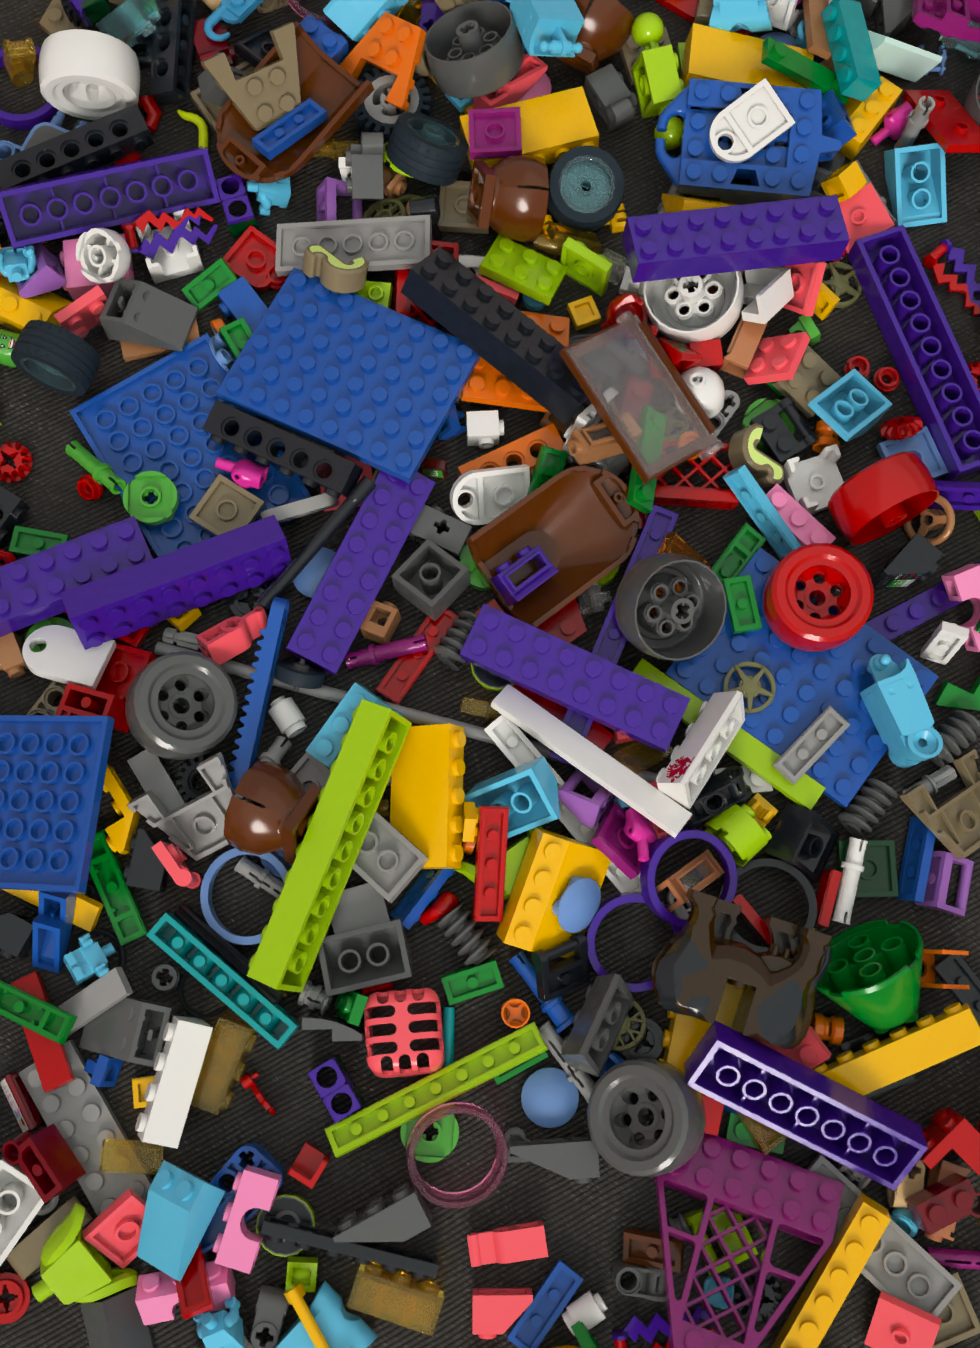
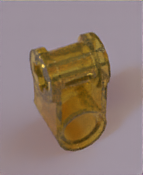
[3,37,36,87]

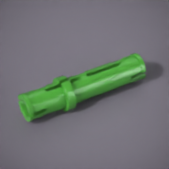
[65,440,126,495]

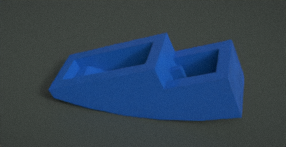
[32,891,76,973]

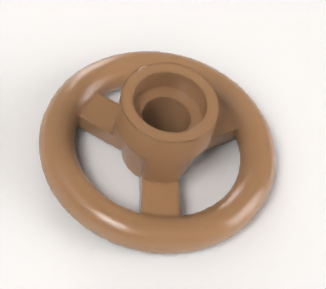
[903,495,955,546]

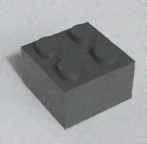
[391,539,471,621]

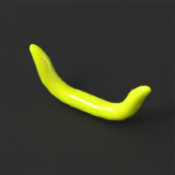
[177,109,209,150]

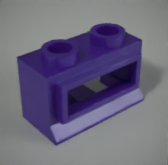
[490,545,559,606]

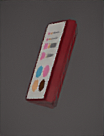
[0,1071,43,1132]

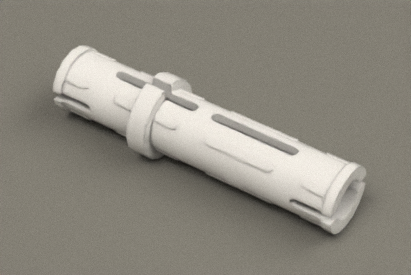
[831,837,868,925]

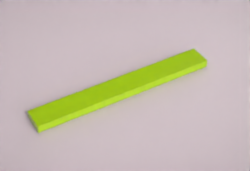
[632,658,826,810]
[325,1022,548,1158]

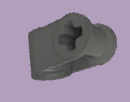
[611,1260,667,1302]
[251,1284,289,1348]

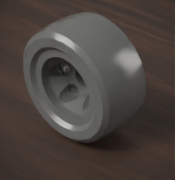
[424,0,524,98]
[615,553,727,661]
[125,651,238,760]
[587,1058,706,1177]

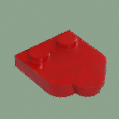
[223,225,288,292]

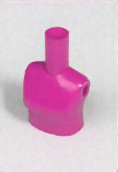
[870,101,913,146]
[215,457,268,489]
[623,808,657,862]

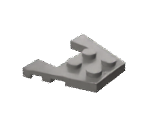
[127,752,234,861]

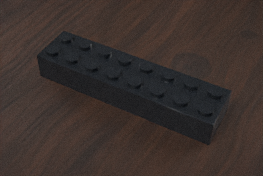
[401,247,606,426]

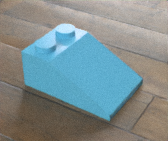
[884,143,947,228]
[808,368,892,442]
[136,1160,226,1281]

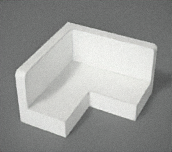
[741,267,794,324]

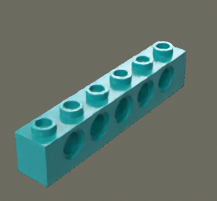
[146,912,301,1049]

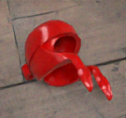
[601,293,658,341]

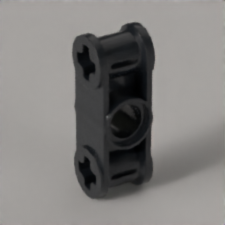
[680,766,752,829]

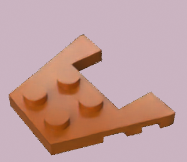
[340,12,426,112]

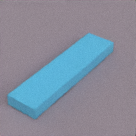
[723,464,801,560]

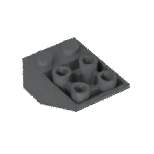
[99,278,199,352]
[79,996,179,1067]
[333,1182,433,1242]

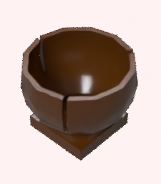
[553,0,635,75]
[467,155,549,242]
[224,761,322,865]

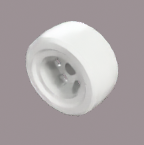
[38,29,140,120]
[643,271,744,345]

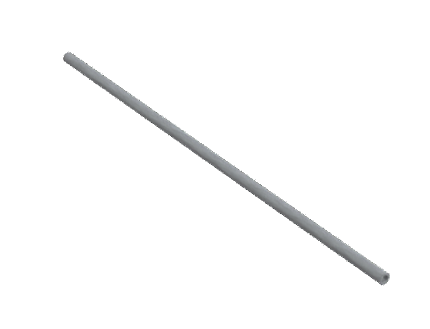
[155,641,713,800]

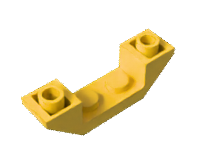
[103,764,141,855]

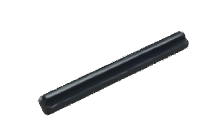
[175,904,284,1004]

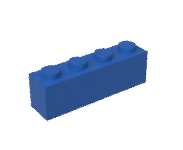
[217,276,268,333]

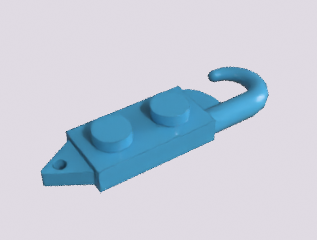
[204,0,264,41]

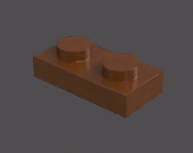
[623,1228,684,1273]

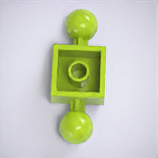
[631,12,684,150]

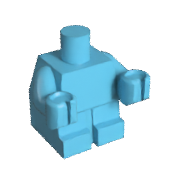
[246,177,291,216]
[0,245,37,282]
[63,933,116,986]
[193,1296,245,1348]

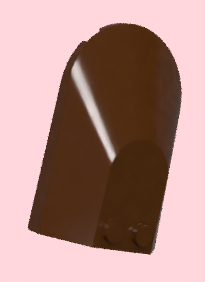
[216,21,375,183]
[466,466,640,627]

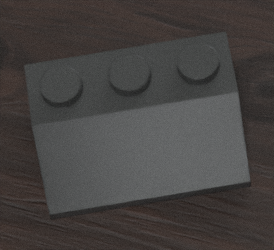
[561,974,634,1077]

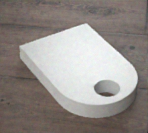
[709,78,796,163]
[450,464,530,525]
[22,625,117,690]

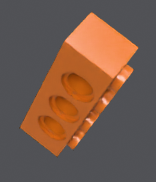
[458,423,565,499]

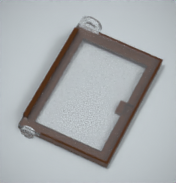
[559,311,725,484]

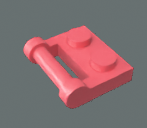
[151,841,202,889]

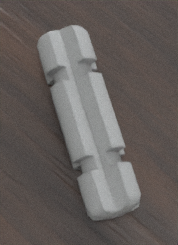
[162,627,200,651]

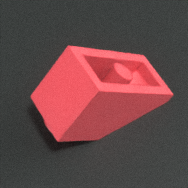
[472,1288,533,1339]

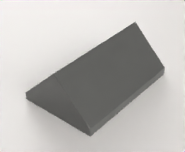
[318,919,413,997]
[80,1285,155,1348]

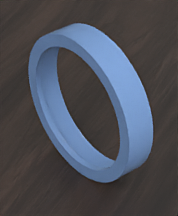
[200,848,291,945]

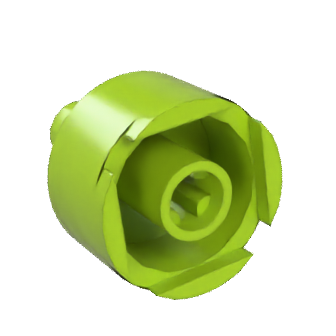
[703,804,772,867]

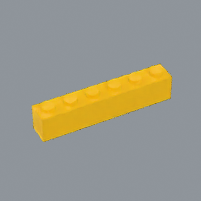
[812,1002,980,1096]
[772,1192,891,1348]

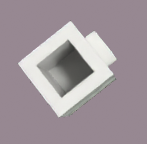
[466,410,504,449]

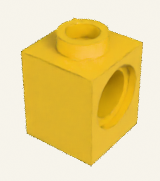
[820,160,867,203]

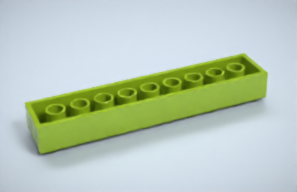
[247,699,412,993]

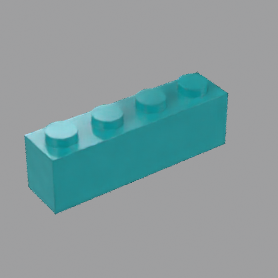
[821,0,882,101]

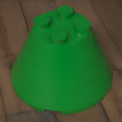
[816,919,924,1034]

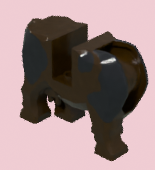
[651,888,833,1049]

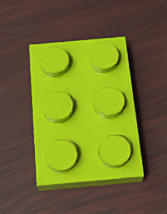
[478,235,569,306]

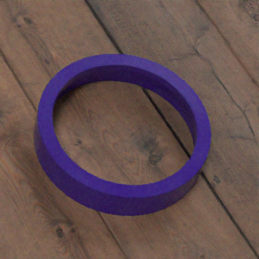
[0,44,60,130]
[640,829,737,928]
[585,892,682,992]

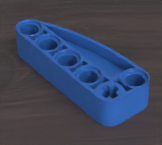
[155,1141,286,1268]

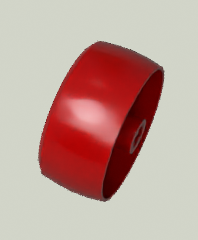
[827,452,939,545]
[762,543,874,652]

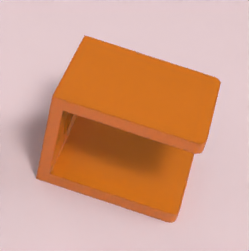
[921,949,970,990]

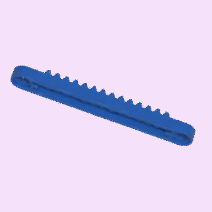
[228,597,290,800]

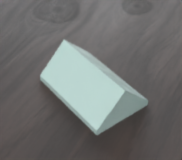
[868,30,943,82]

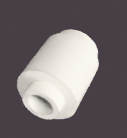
[268,696,307,739]
[561,1290,608,1336]

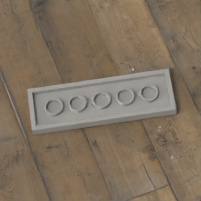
[275,215,432,276]
[290,752,429,903]
[18,1040,153,1216]
[807,1154,963,1316]

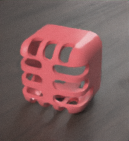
[364,988,445,1078]

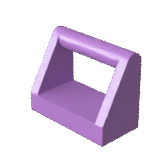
[316,177,363,221]
[16,242,67,298]
[558,769,615,829]
[915,851,974,917]

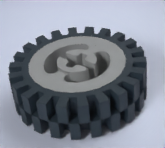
[354,68,432,144]

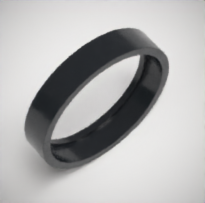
[719,858,817,953]

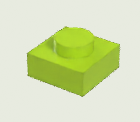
[285,1256,318,1292]

